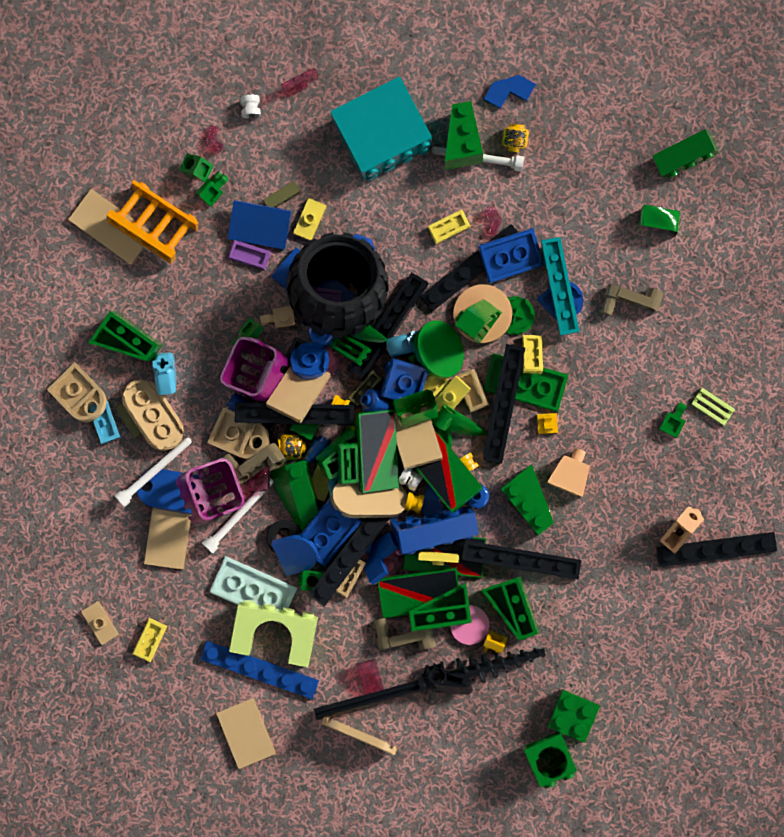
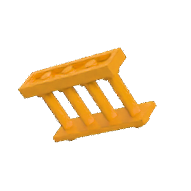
[106,180,198,264]

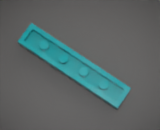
[541,237,580,336]

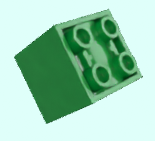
[522,731,578,789]

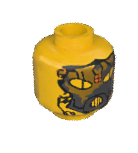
[502,124,529,152]
[276,434,306,460]

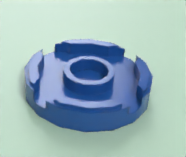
[290,342,329,380]

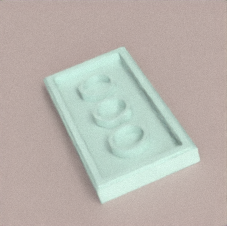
[209,556,297,624]

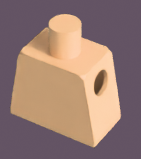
[547,448,590,498]
[660,507,704,553]

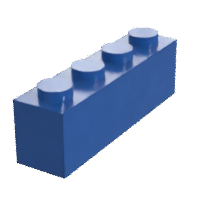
[389,506,479,555]

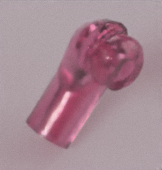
[205,125,223,153]
[484,206,502,236]

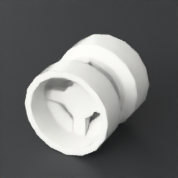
[240,95,261,119]
[398,468,423,492]

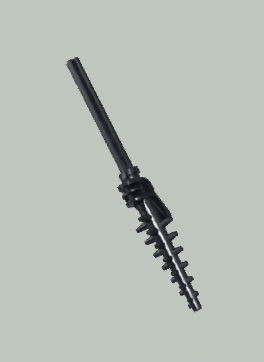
[314,648,546,720]

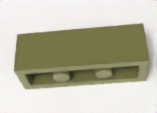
[263,181,301,208]
[348,371,382,407]
[115,403,142,439]

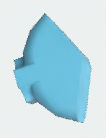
[386,330,418,357]
[152,352,177,395]

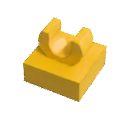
[537,413,558,434]
[483,630,508,654]

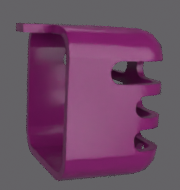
[220,337,290,403]
[176,458,245,524]

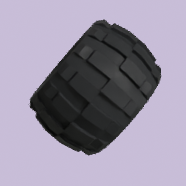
[287,232,389,338]

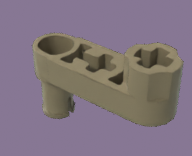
[600,284,664,316]
[223,443,286,484]
[374,618,436,651]

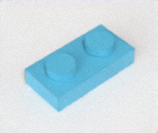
[89,401,121,444]

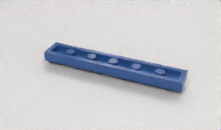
[200,641,319,699]

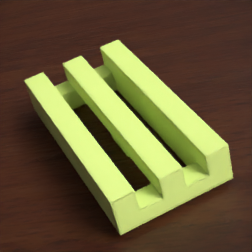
[691,388,735,426]

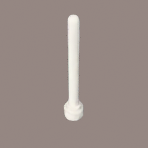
[431,146,524,172]
[114,438,191,507]
[202,478,273,553]

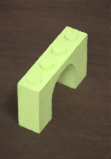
[229,600,318,667]

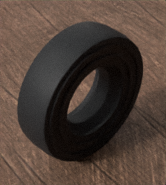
[266,520,301,553]

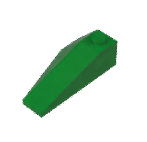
[270,460,320,532]

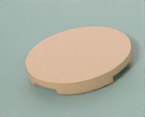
[453,284,512,343]

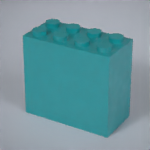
[330,76,432,182]

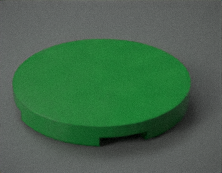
[414,320,464,379]

